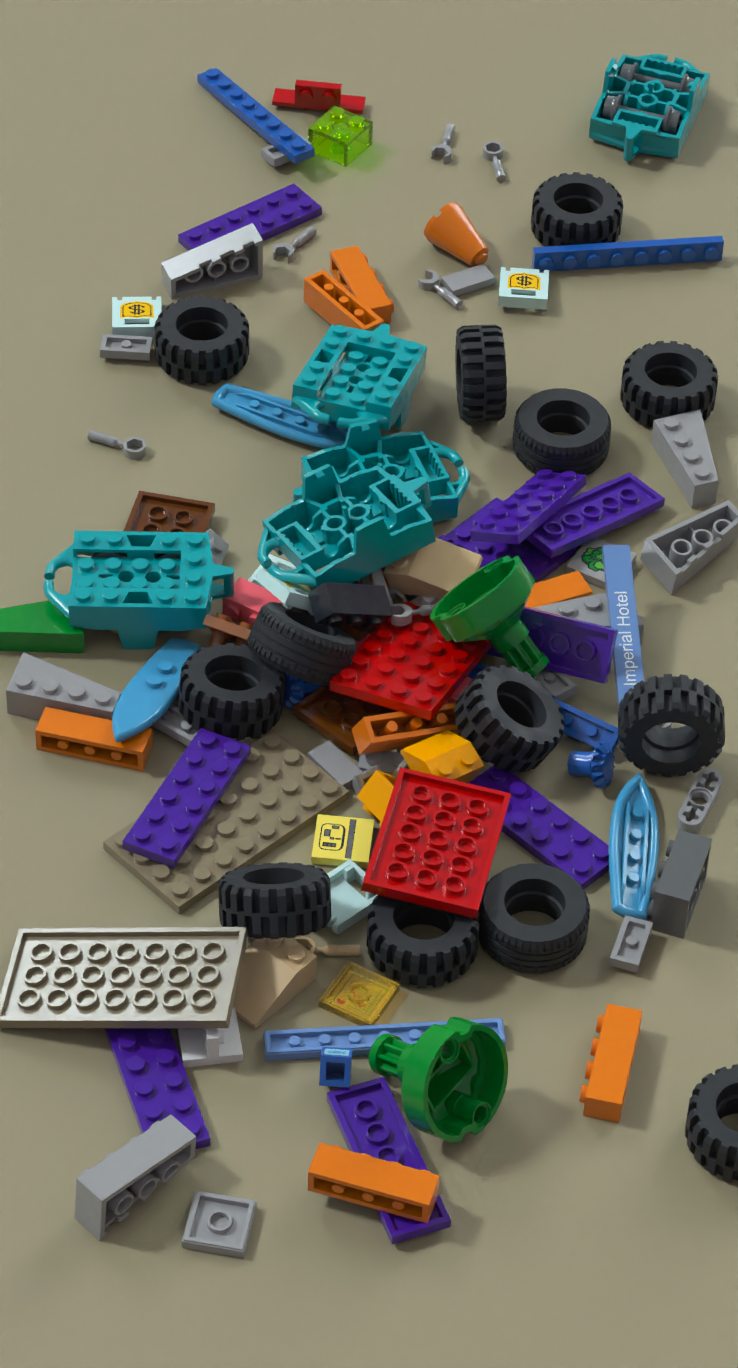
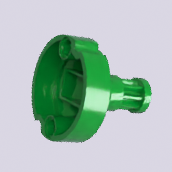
[430,556,549,677]
[369,1017,508,1142]

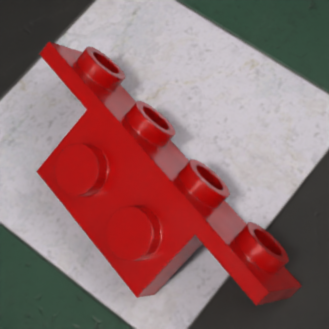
[272,80,366,114]

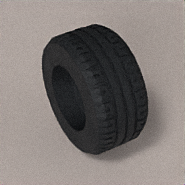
[513,388,611,475]
[247,602,357,687]
[478,863,590,974]

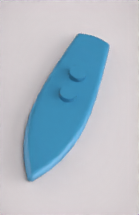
[211,383,348,448]
[112,638,201,743]
[609,773,660,920]

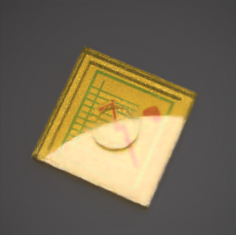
[319,960,400,1026]

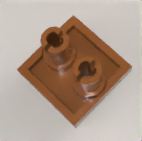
[202,613,253,648]

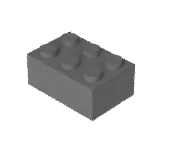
[647,830,712,939]

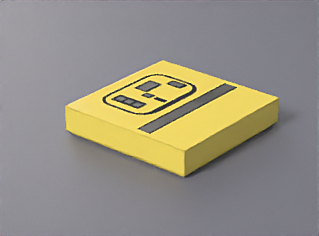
[311,814,374,869]

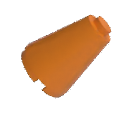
[424,202,489,267]

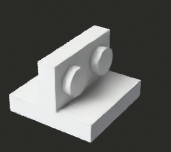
[177,1007,243,1068]

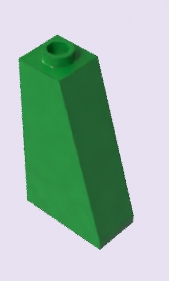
[0,600,85,653]

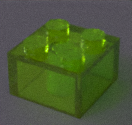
[308,105,373,167]

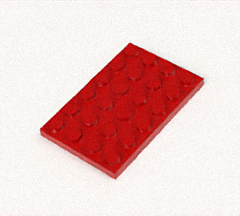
[329,602,492,720]
[361,767,511,918]

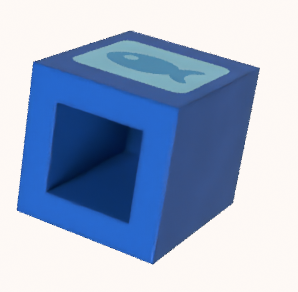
[319,1047,353,1088]

